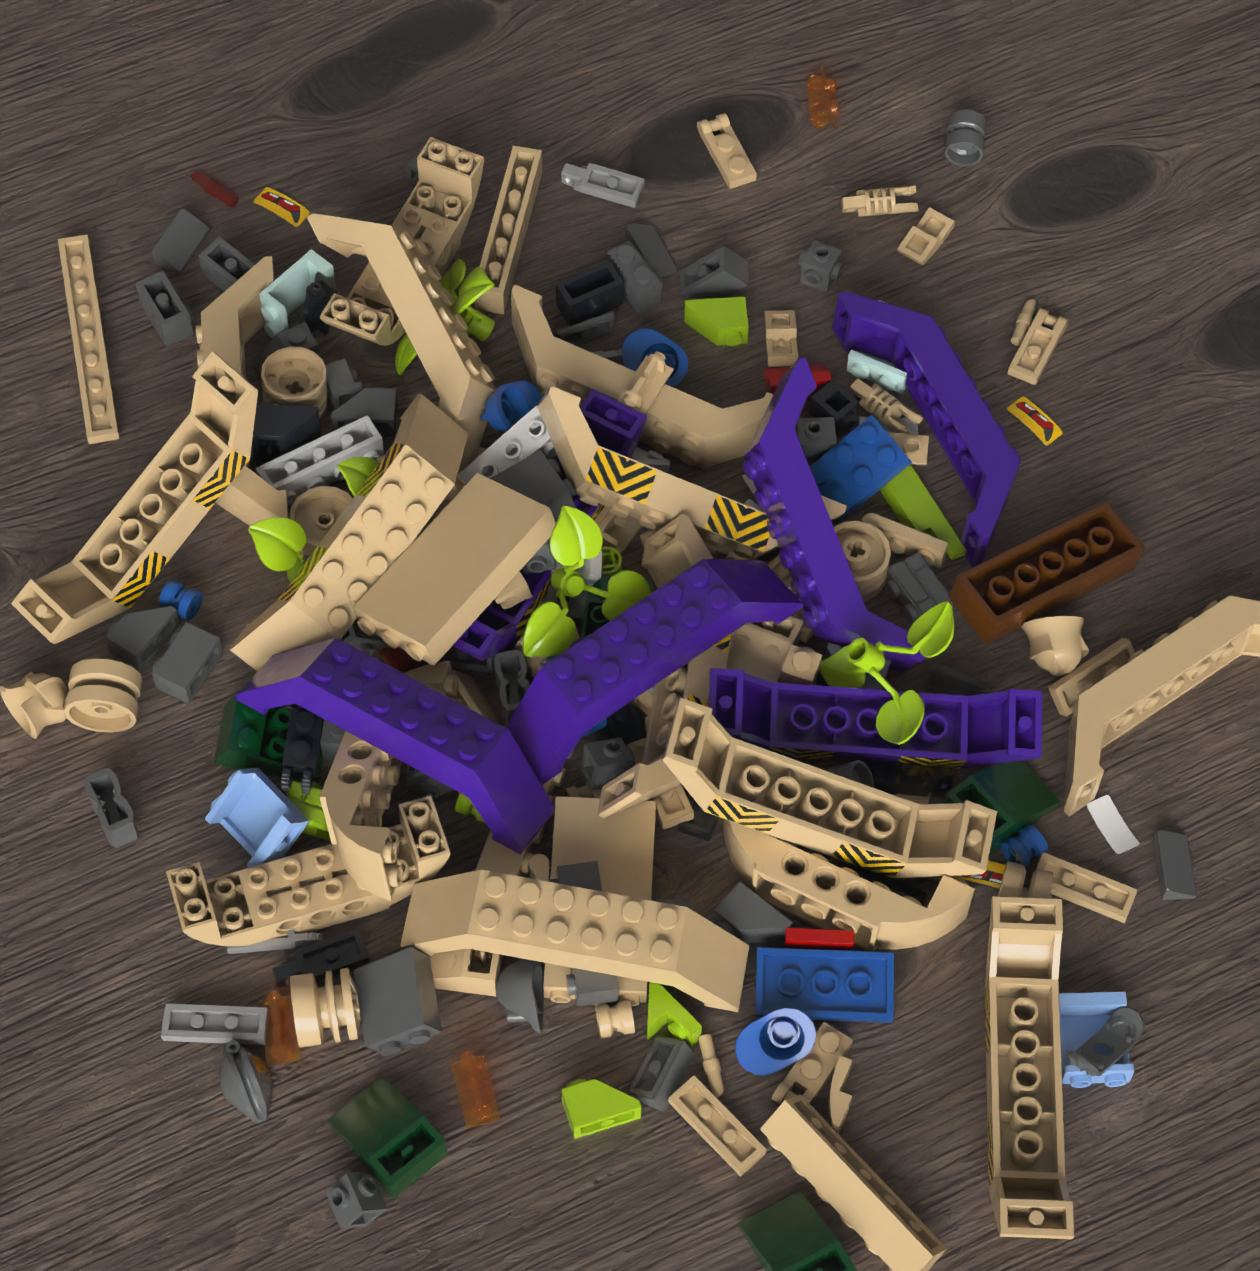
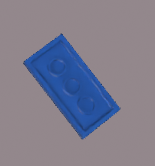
[755,947,894,1023]

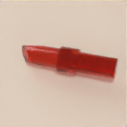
[191,173,238,207]

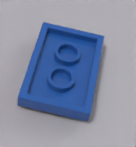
[810,415,912,523]

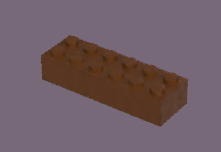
[948,502,1145,645]

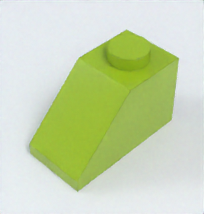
[684,297,749,346]
[561,1079,641,1139]

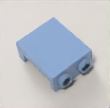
[205,768,310,868]
[1059,992,1135,1088]

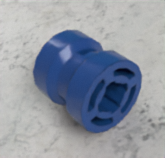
[159,578,203,621]
[1000,824,1048,867]

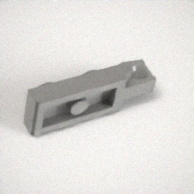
[561,163,645,208]

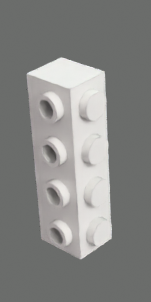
[457,405,557,483]
[256,415,384,506]

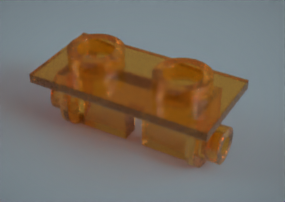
[806,66,840,129]
[260,991,301,1067]
[451,1051,501,1129]

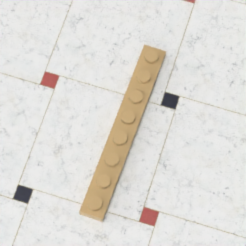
[58,234,120,444]

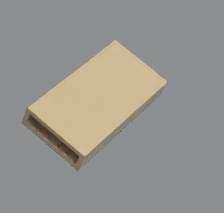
[353,473,556,666]
[543,796,656,1007]

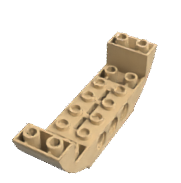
[320,137,484,346]
[320,661,463,901]
[166,795,451,946]
[723,819,975,952]

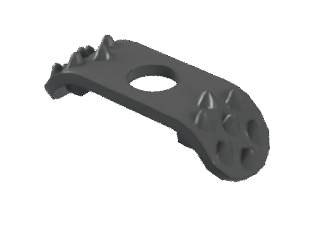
[1067,1008,1144,1076]

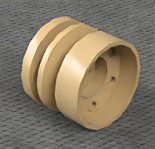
[261,347,327,420]
[290,968,361,1048]

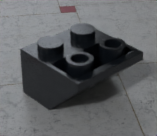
[252,402,322,467]

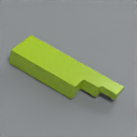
[880,464,967,560]

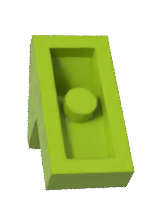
[647,982,702,1047]

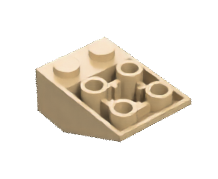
[726,616,804,683]
[400,948,503,997]

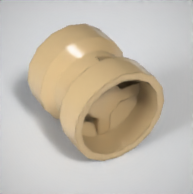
[595,999,635,1038]

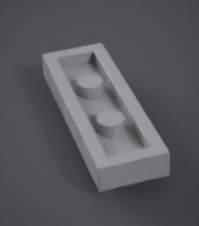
[161,1003,270,1045]

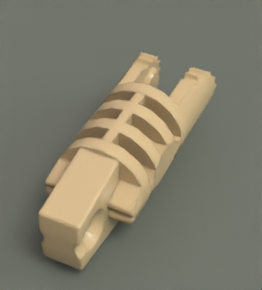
[841,185,919,217]
[850,378,923,434]

